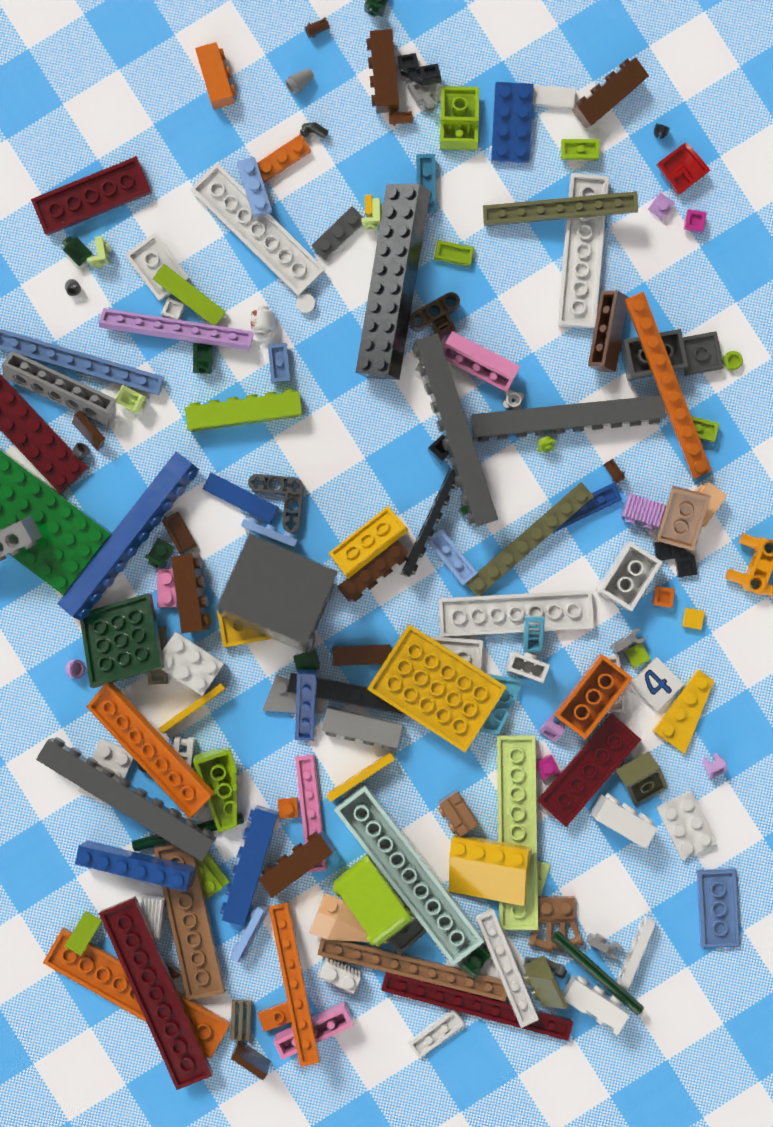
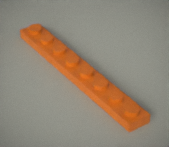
[269,902,321,1067]

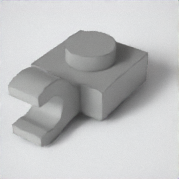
[407,82,436,114]
[610,628,645,654]
[586,933,623,959]

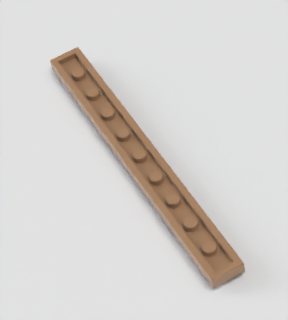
[317,938,507,1001]

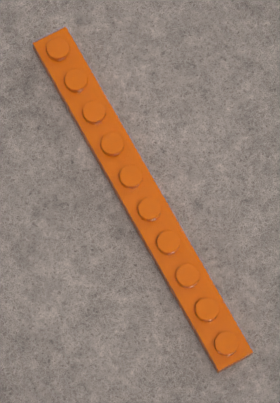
[624,291,712,479]

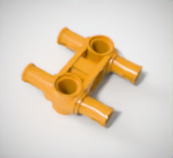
[725,532,773,597]

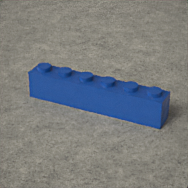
[220,805,278,927]
[75,840,196,892]

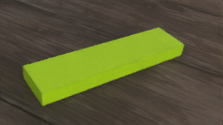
[153,264,226,325]

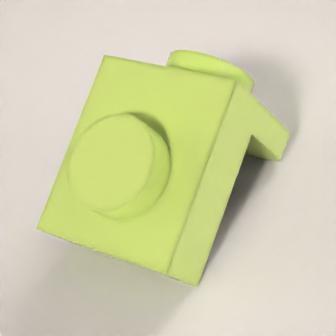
[361,198,383,230]
[87,236,111,268]
[115,385,146,414]

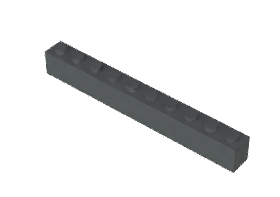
[412,334,499,528]
[471,395,666,442]
[35,737,217,862]

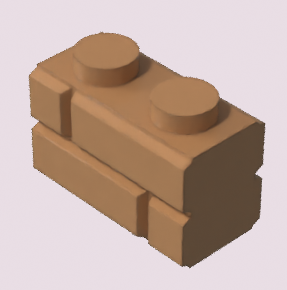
[437,790,479,837]

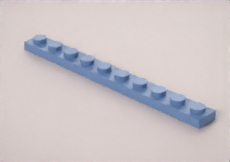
[0,329,165,396]

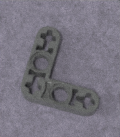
[248,474,304,533]

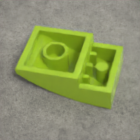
[439,86,479,150]

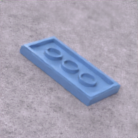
[696,868,740,948]

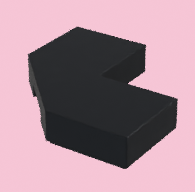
[397,53,442,86]
[653,542,698,577]

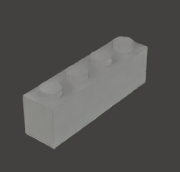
[322,707,402,750]

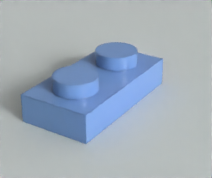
[268,343,291,384]

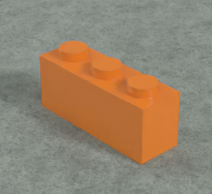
[195,42,237,110]

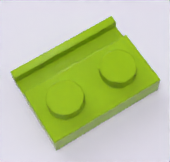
[197,852,230,899]

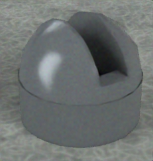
[65,279,81,296]
[72,442,90,459]

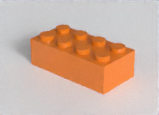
[553,653,633,740]

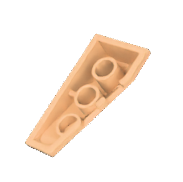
[309,893,388,944]

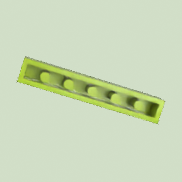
[184,389,303,432]

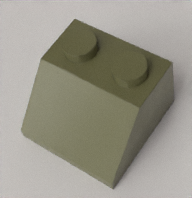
[615,751,668,806]
[523,955,569,1009]

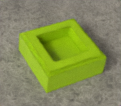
[624,643,650,668]

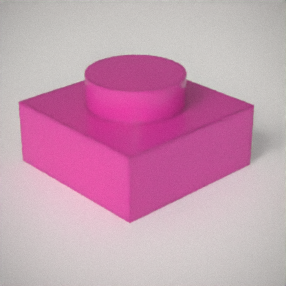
[683,209,707,233]
[536,754,560,780]

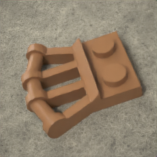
[528,896,584,952]

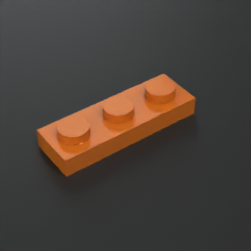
[257,134,311,183]

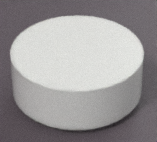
[296,293,315,314]

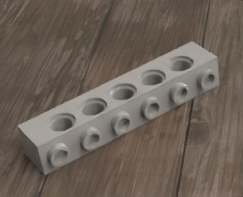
[2,351,117,426]
[0,516,42,561]

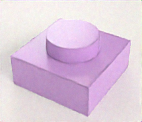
[648,192,675,220]

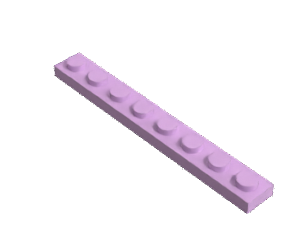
[98,308,254,351]

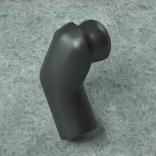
[300,122,329,139]

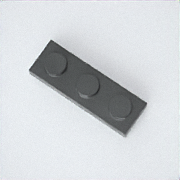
[311,206,364,260]

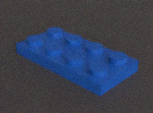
[491,82,534,163]

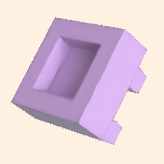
[538,715,565,742]
[703,753,727,779]

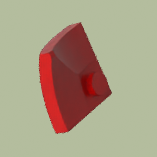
[656,142,711,196]

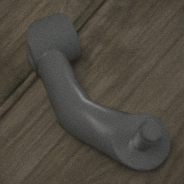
[524,957,567,979]

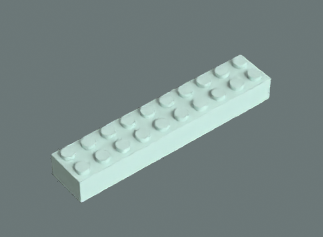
[334,783,484,966]

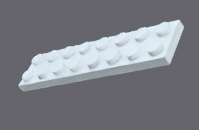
[190,163,325,297]
[557,173,609,329]
[438,590,594,637]

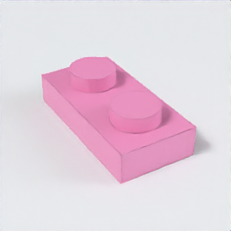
[157,569,178,607]

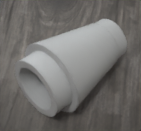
[285,68,314,94]

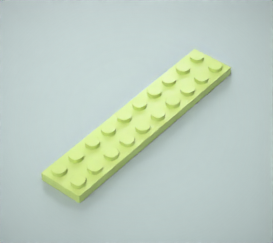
[497,735,538,930]

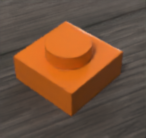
[652,586,675,608]
[277,797,299,819]

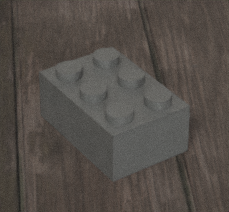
[620,329,688,381]

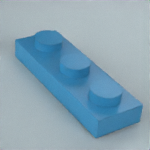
[416,154,436,213]

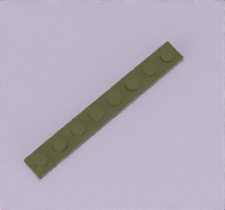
[483,191,638,226]
[465,482,594,596]

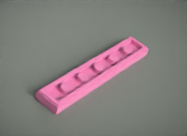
[295,754,327,872]

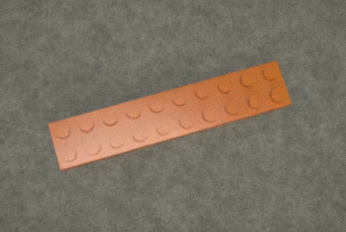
[43,927,231,1058]

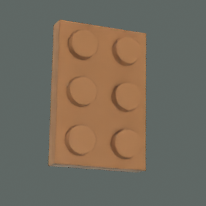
[656,485,711,551]

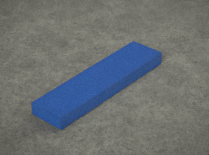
[202,472,279,524]
[552,483,622,533]
[295,669,317,741]

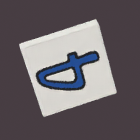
[629,657,684,711]

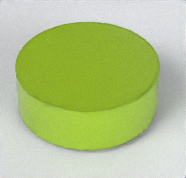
[722,351,743,371]

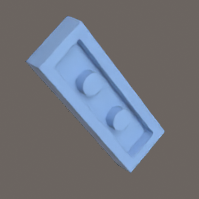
[237,157,272,217]
[241,517,298,548]
[427,529,477,585]
[231,905,269,963]

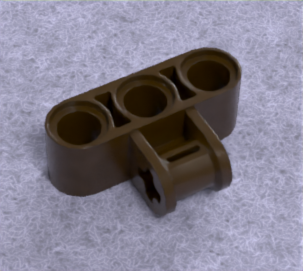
[409,292,460,340]

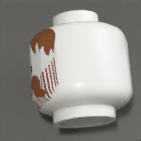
[250,306,275,335]

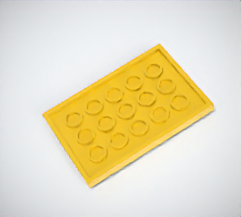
[367,624,506,752]

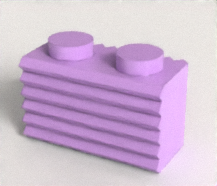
[620,494,666,530]

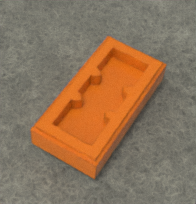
[257,1001,291,1032]

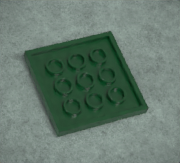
[80,593,164,688]

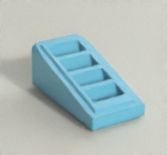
[523,616,545,653]

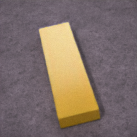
[158,682,227,734]
[326,752,395,802]

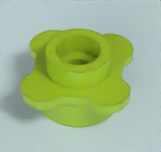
[537,436,556,453]

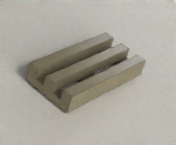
[230,1000,252,1041]

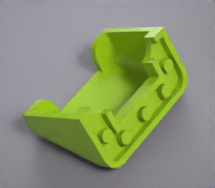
[332,854,416,947]

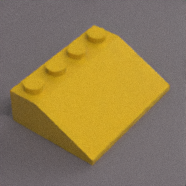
[449,834,532,906]

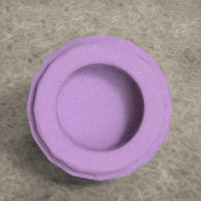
[65,659,85,679]

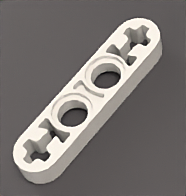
[617,916,655,991]

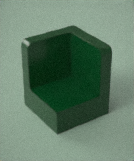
[293,648,321,671]

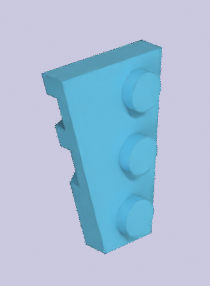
[480,674,526,734]

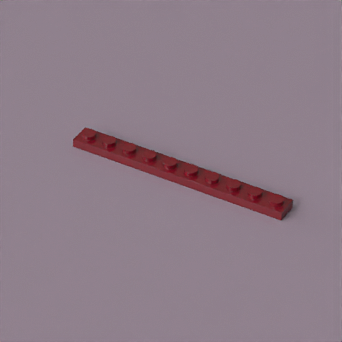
[381,972,573,1041]

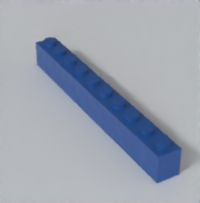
[57,451,200,621]

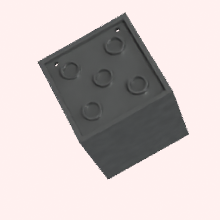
[216,534,338,652]

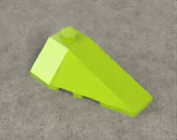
[193,748,237,833]

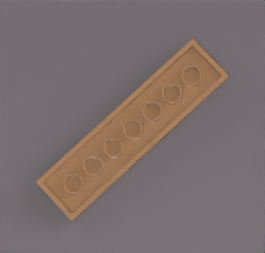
[154,844,226,1000]

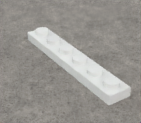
[475,909,539,1028]

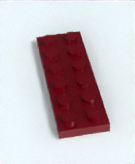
[31,156,152,236]
[536,714,642,827]

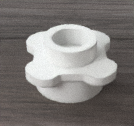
[503,390,524,410]

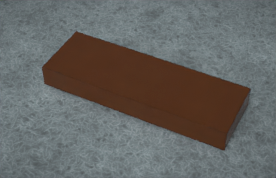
[333,644,390,666]

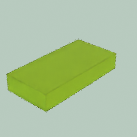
[434,240,475,267]
[64,911,102,956]

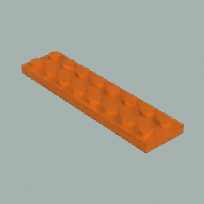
[86,683,215,819]

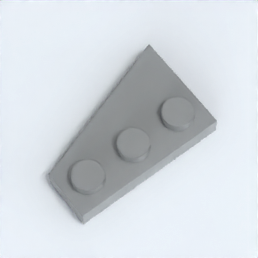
[262,675,328,714]

